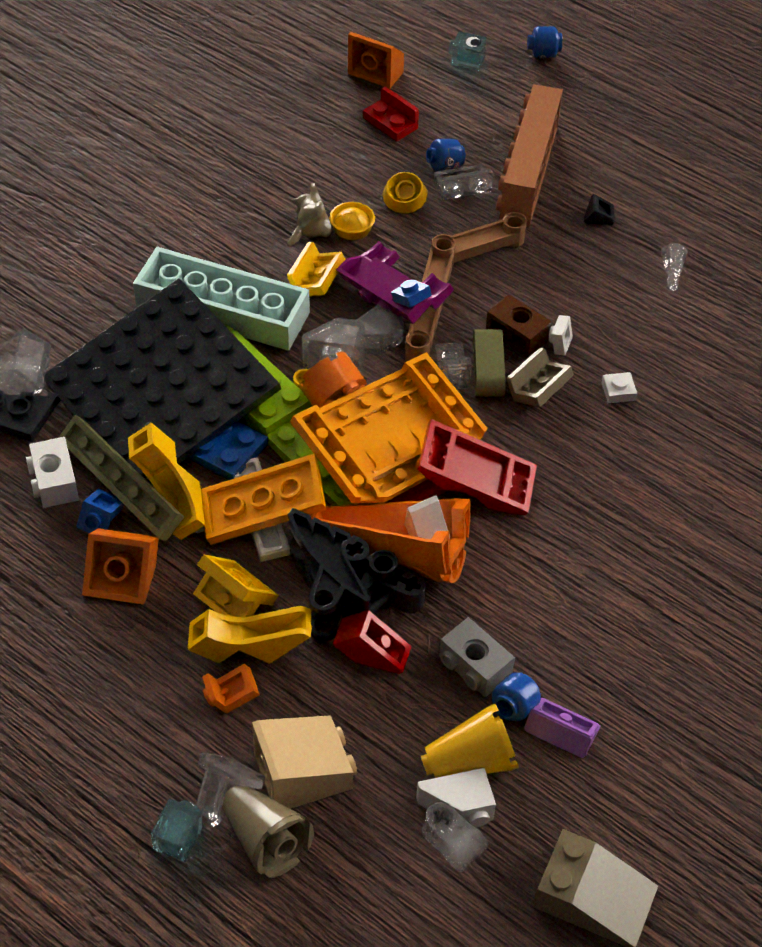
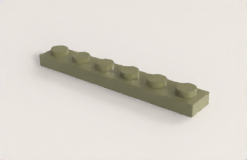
[58,415,184,541]

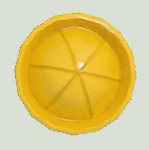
[382,172,428,214]
[329,202,375,240]

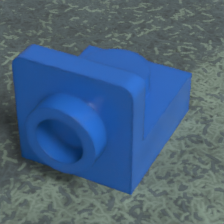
[76,488,124,533]

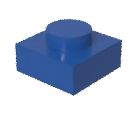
[391,279,432,308]

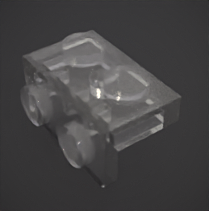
[434,164,493,200]

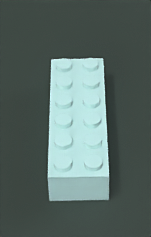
[133,247,310,351]

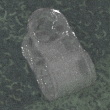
[422,802,488,872]

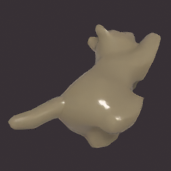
[287,183,333,247]

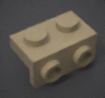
[507,348,574,407]

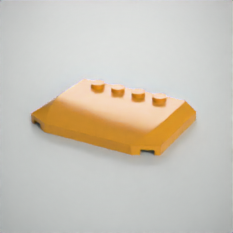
[290,352,487,503]

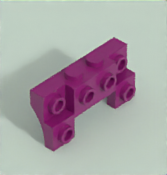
[336,241,454,324]

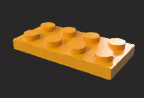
[201,454,326,545]

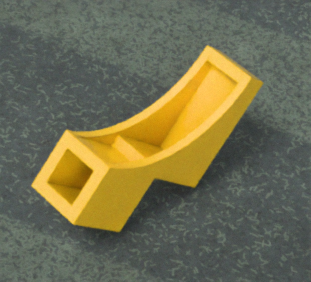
[128,423,205,540]

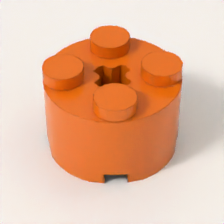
[299,352,366,408]

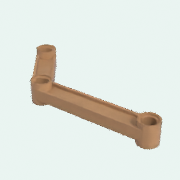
[405,212,527,362]

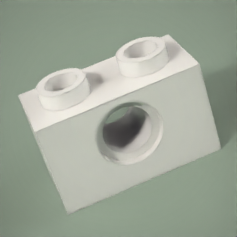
[26,437,79,508]

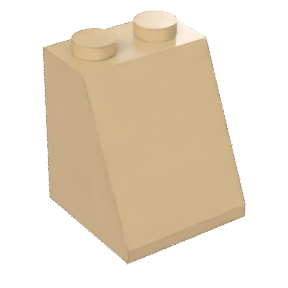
[252,715,357,809]

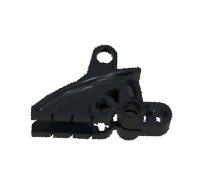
[288,508,426,641]

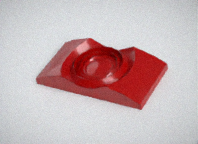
[417,419,537,515]

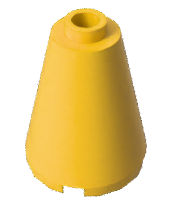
[421,703,519,778]

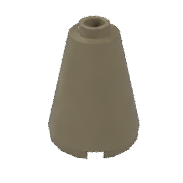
[222,784,314,878]

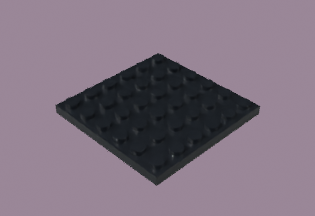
[41,278,281,485]

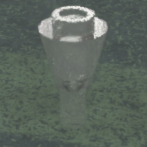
[661,243,688,291]

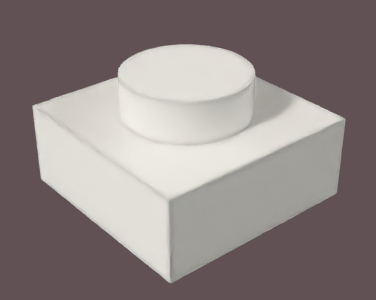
[549,315,573,356]
[601,372,637,403]

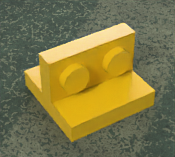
[193,554,279,617]

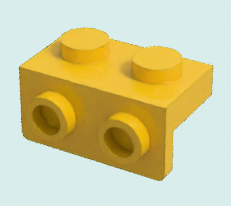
[287,242,346,296]

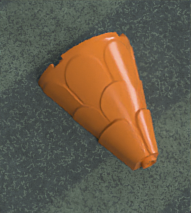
[310,498,471,583]

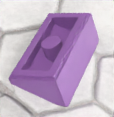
[524,698,601,758]

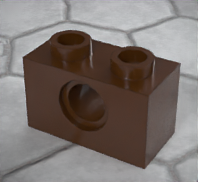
[485,294,552,358]

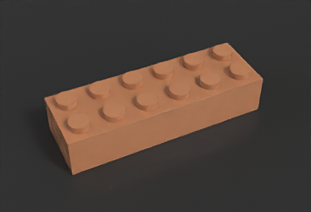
[496,84,563,228]

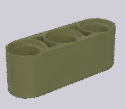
[473,329,505,397]

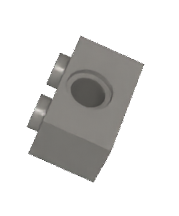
[439,617,515,697]

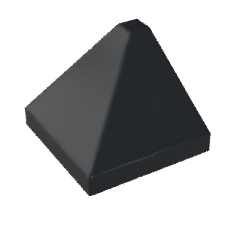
[584,194,615,225]

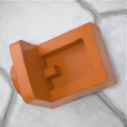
[202,663,260,714]

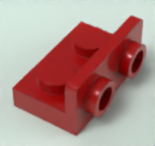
[363,86,419,142]

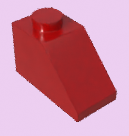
[333,610,412,674]

